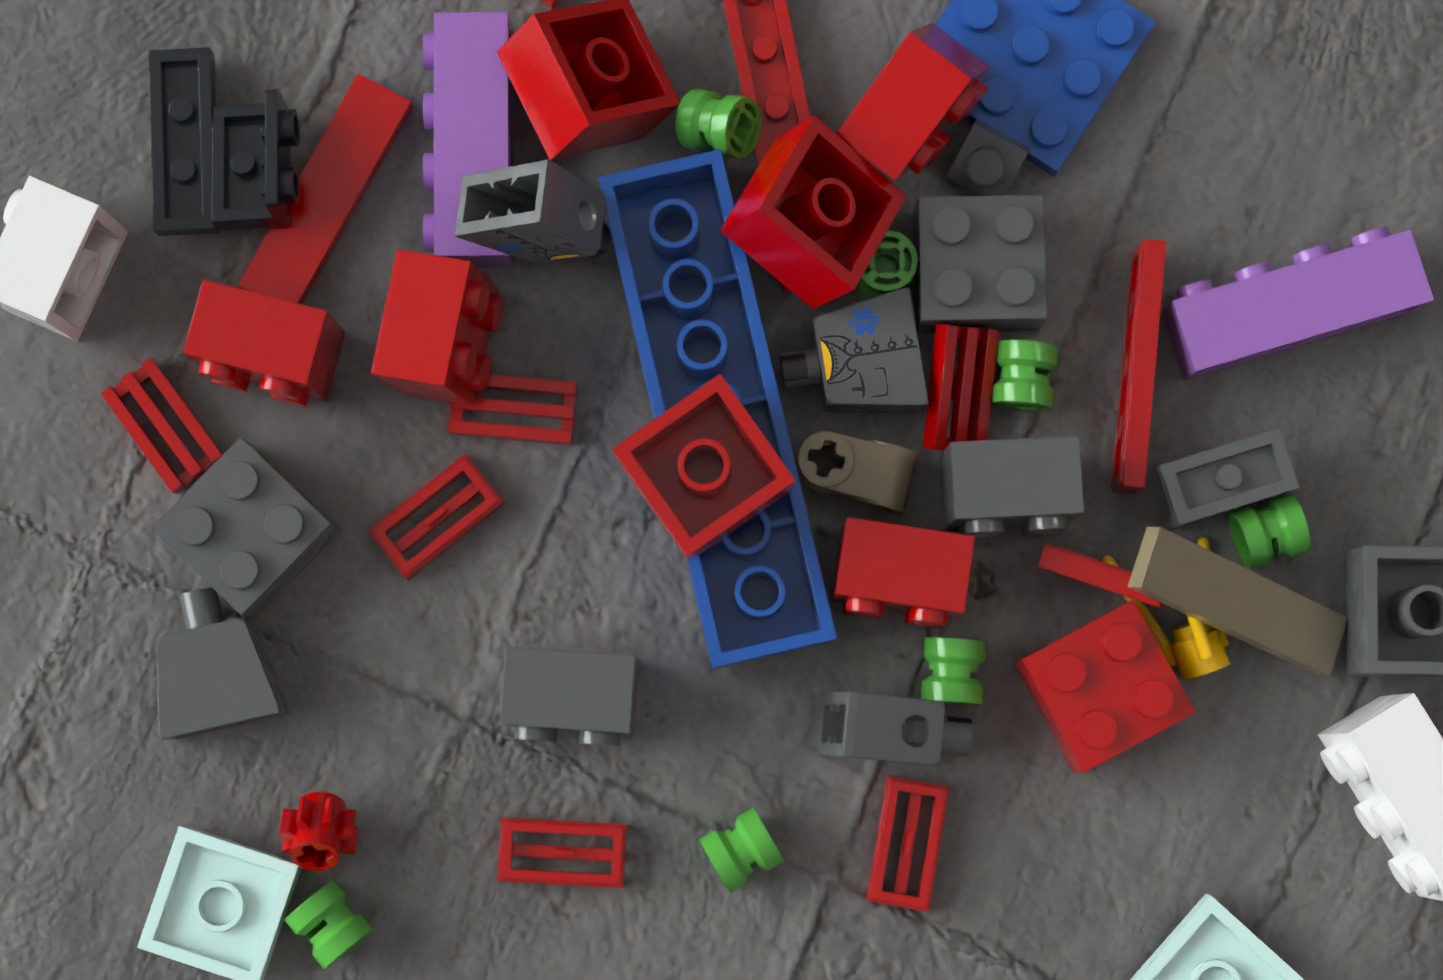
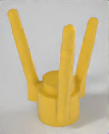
[1102,537,1230,680]

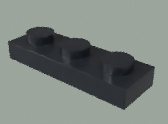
[148,47,220,236]

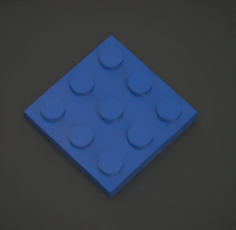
[935,0,1156,177]

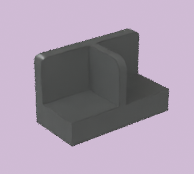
[1156,428,1300,531]

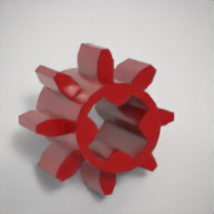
[278,792,359,871]

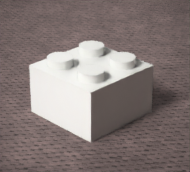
[0,176,129,342]

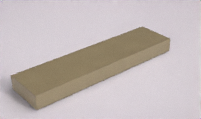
[1128,527,1348,676]

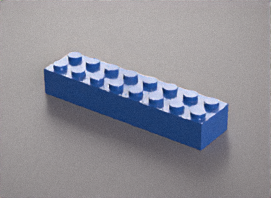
[598,149,837,670]

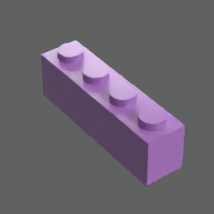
[423,12,514,268]
[1162,226,1434,381]

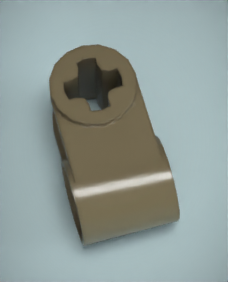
[794,431,918,515]

